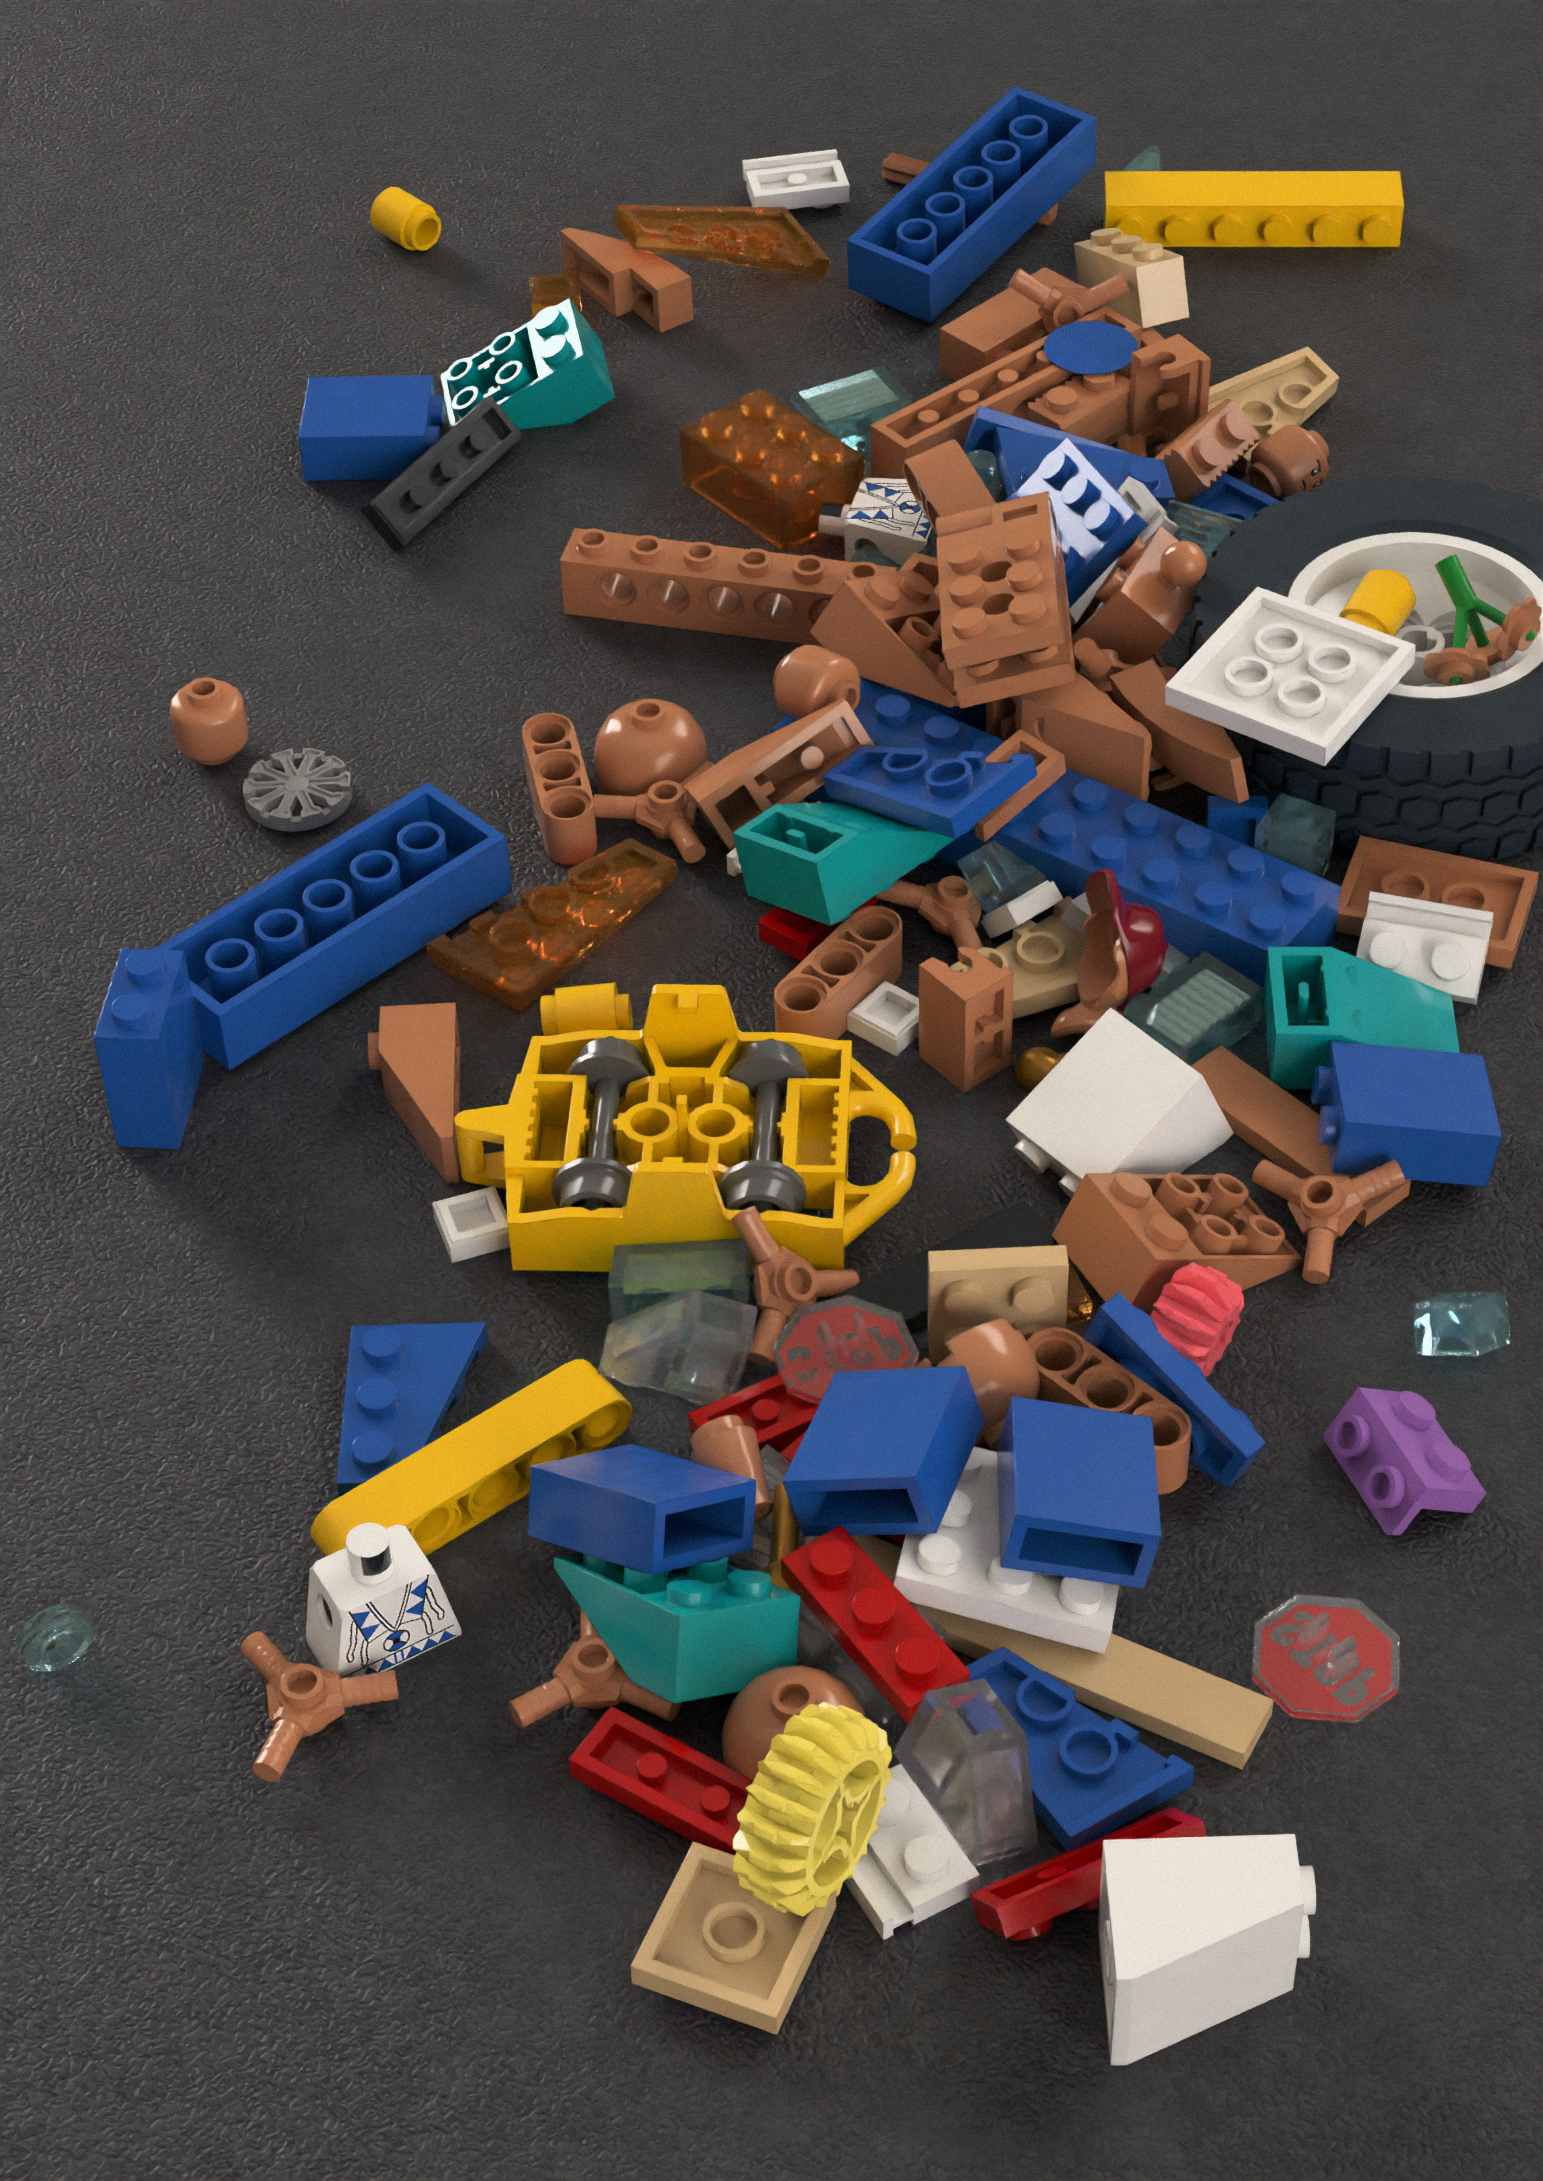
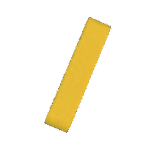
[310,1359,633,1556]

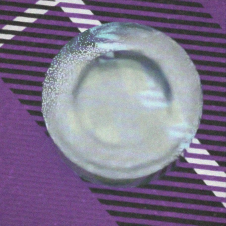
[16,1603,94,1672]

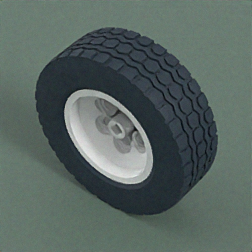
[1188,476,1543,861]

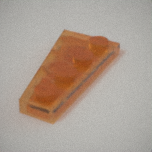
[613,205,831,277]
[426,838,677,1011]

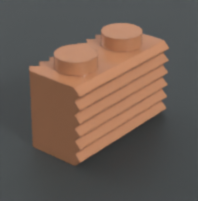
[1027,371,1131,446]
[1154,399,1260,514]

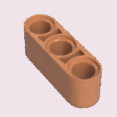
[902,439,996,534]
[522,713,597,865]
[774,906,902,1040]
[1027,1327,1192,1495]

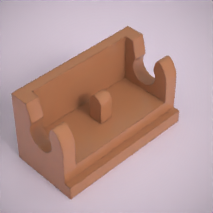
[1128,334,1211,457]
[919,946,1014,1093]

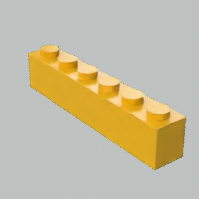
[1103,171,1404,247]

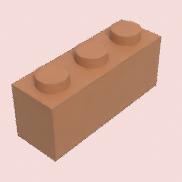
[939,267,1088,381]

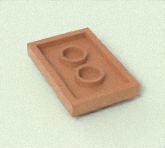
[1336,835,1539,969]

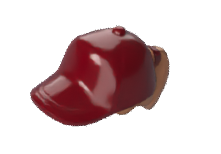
[1050,868,1168,1038]

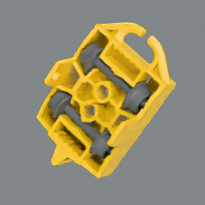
[454,984,917,1275]

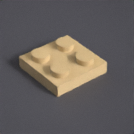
[928,1245,1069,1363]
[630,1842,836,2035]

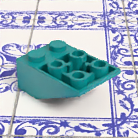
[441,298,615,430]
[732,802,955,926]
[1263,947,1460,1089]
[553,1553,800,1704]

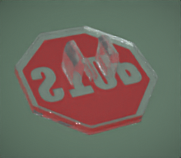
[771,1295,919,1405]
[1251,1594,1400,1724]

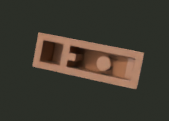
[683,698,875,849]
[368,1003,461,1183]

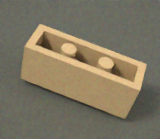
[1074,228,1189,328]

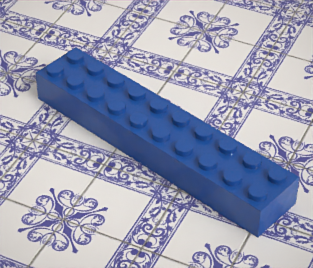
[771,678,1341,1005]

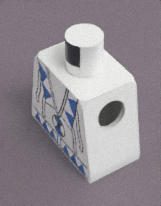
[818,478,938,572]
[306,1523,462,1678]

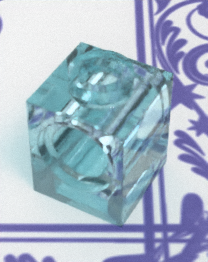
[1254,793,1336,878]

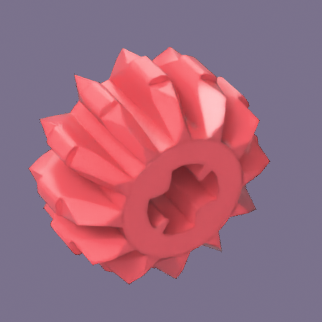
[1150,1262,1244,1377]

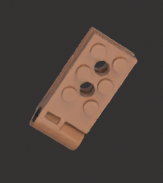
[936,491,1076,709]

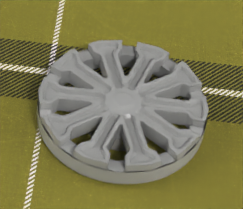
[243,748,353,832]

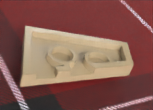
[1208,346,1340,477]
[949,895,1087,1019]

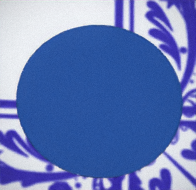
[1044,321,1138,375]

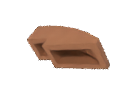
[560,228,693,333]
[1109,659,1250,803]

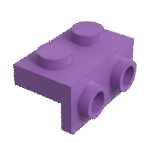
[1324,1387,1487,1536]

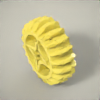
[733,1702,892,1917]

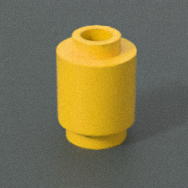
[370,187,442,251]
[1339,569,1416,637]
[540,982,633,1036]

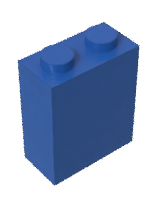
[298,375,445,481]
[94,948,205,1149]
[1311,1041,1502,1187]
[782,1366,985,1537]
[997,1396,1162,1589]
[528,1444,756,1575]

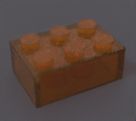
[679,388,865,552]

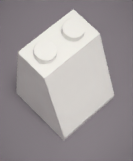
[1005,1007,1234,1199]
[1098,1834,1316,2066]

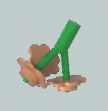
[1424,555,1542,686]

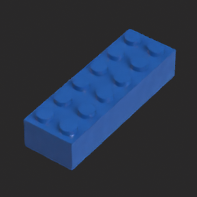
[847,86,1096,323]
[153,782,512,1071]

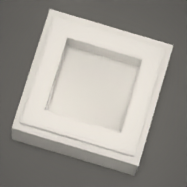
[980,880,1063,939]
[847,981,919,1056]
[432,1186,510,1263]

